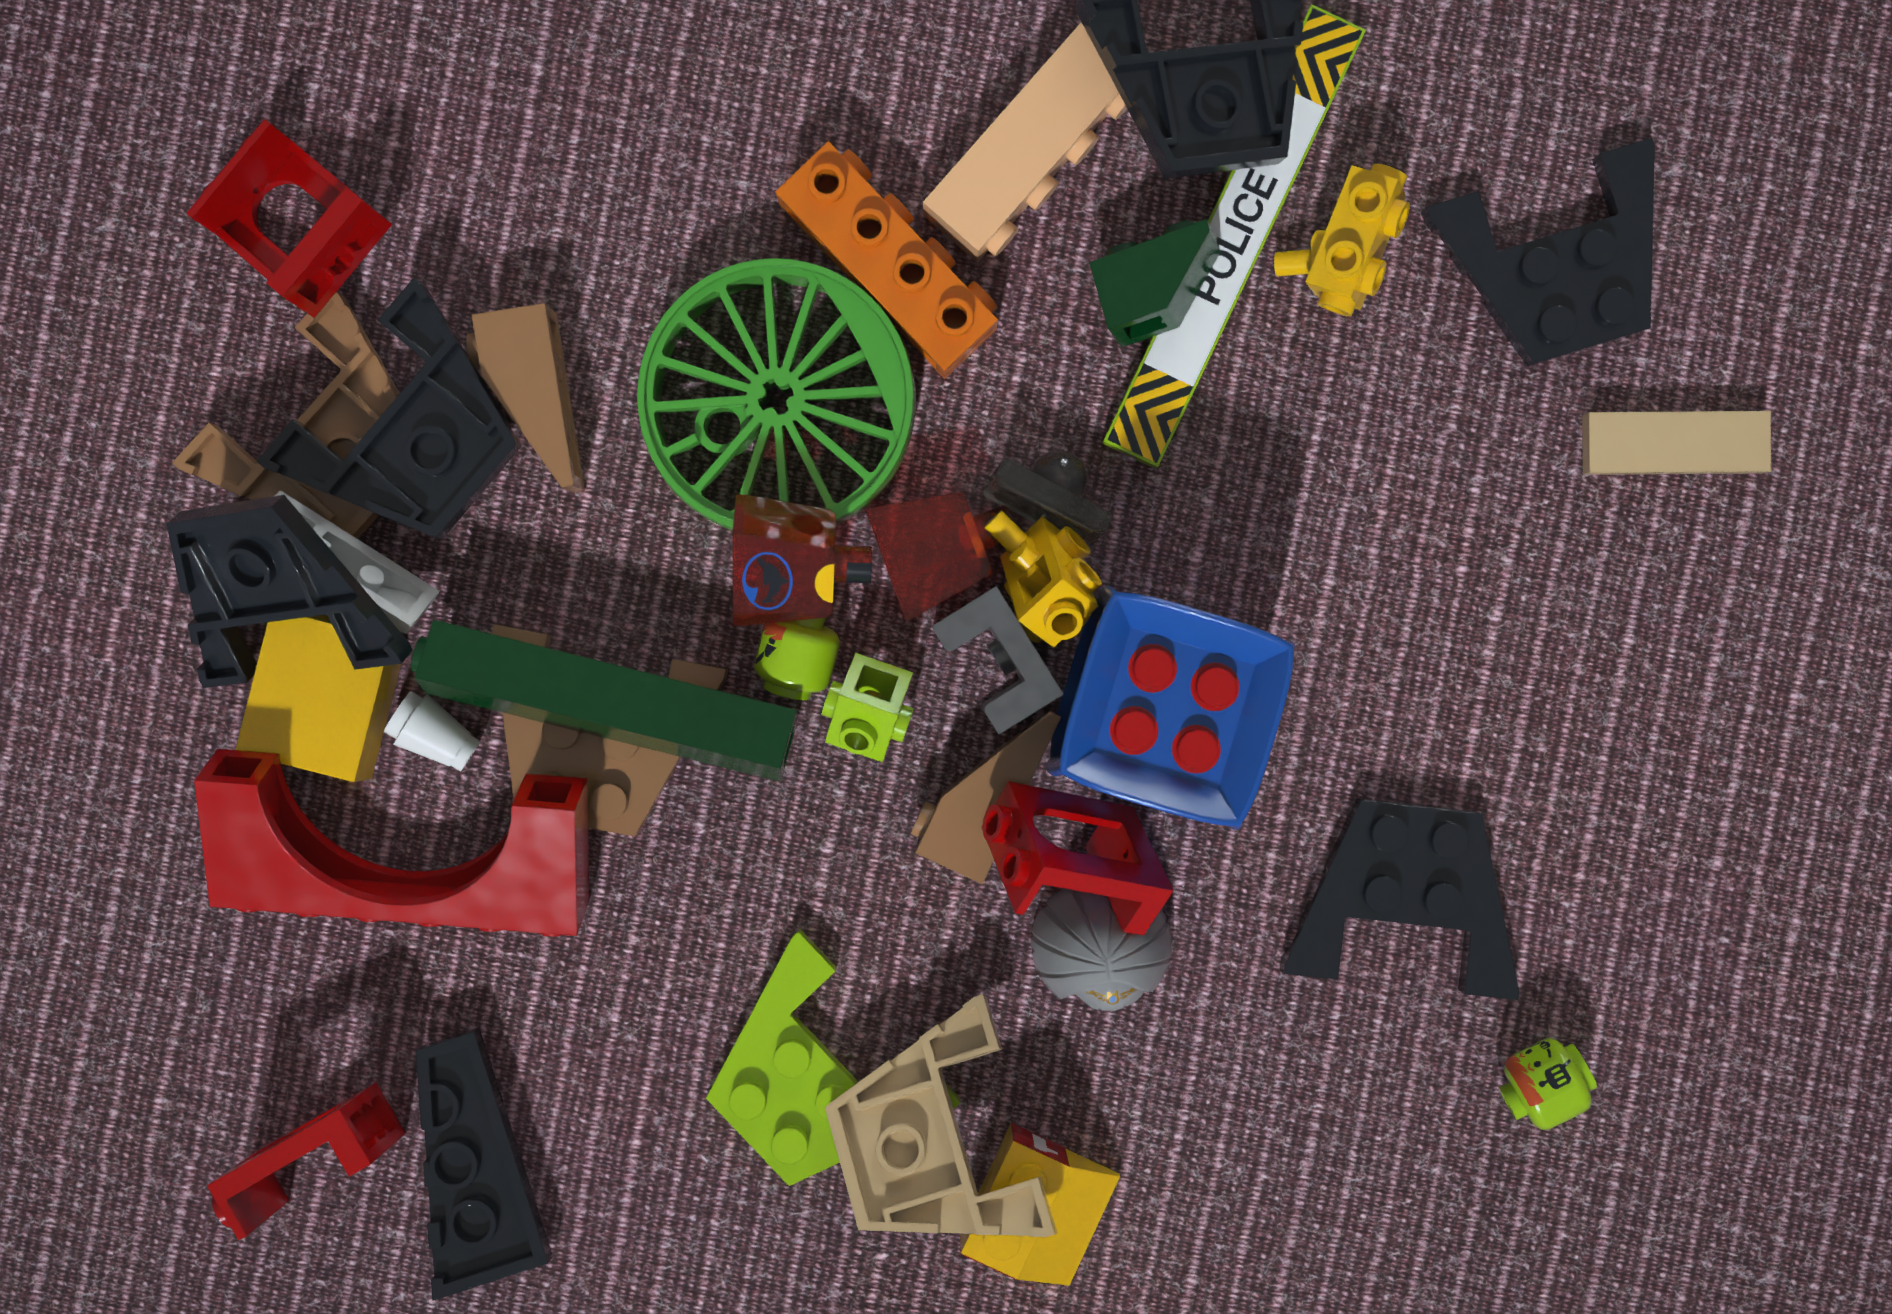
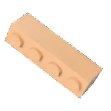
[923,22,1127,263]

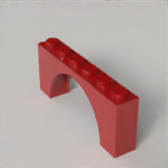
[194,749,589,937]

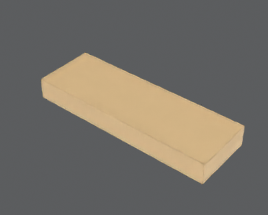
[1582,411,1771,475]

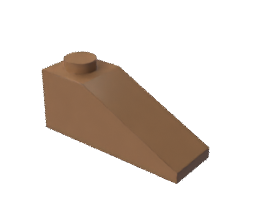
[466,303,585,493]
[910,710,1061,884]

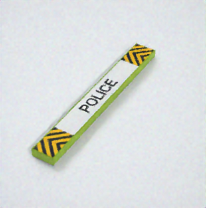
[1102,4,1366,469]

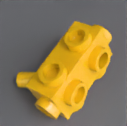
[1274,164,1410,317]
[984,510,1102,648]

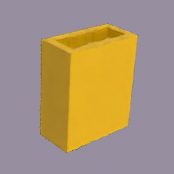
[235,615,408,782]

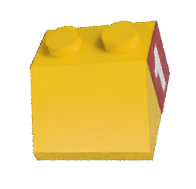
[960,1123,1120,1286]

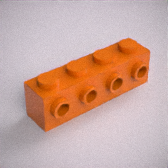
[775,141,998,379]

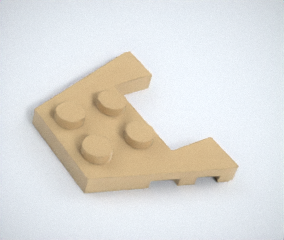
[825,994,1058,1237]

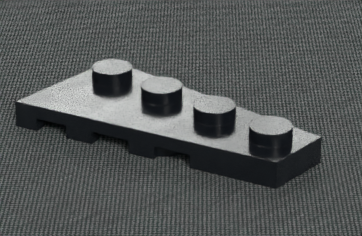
[416,1027,553,1301]

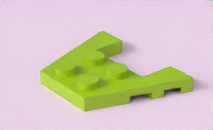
[706,929,960,1186]

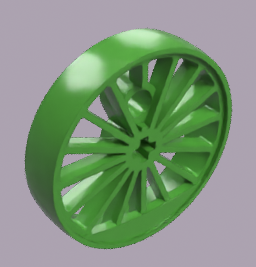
[637,258,916,539]

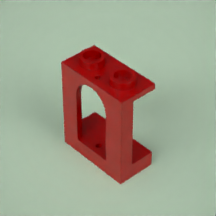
[186,119,392,318]
[981,781,1174,935]
[207,1082,406,1241]

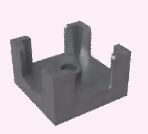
[931,586,1063,734]

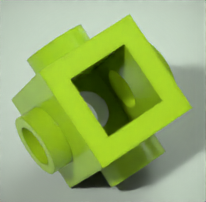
[821,653,914,762]

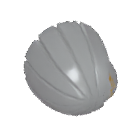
[1031,888,1173,1012]

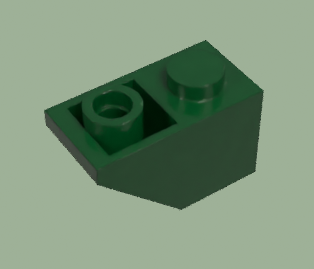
[1089,219,1221,347]

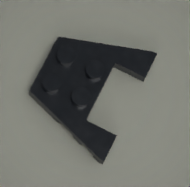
[1075,0,1303,179]
[1421,138,1655,367]
[256,278,522,539]
[166,495,413,688]
[1280,798,1519,1000]

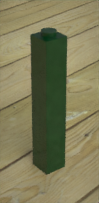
[411,619,797,782]

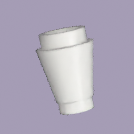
[383,691,481,772]

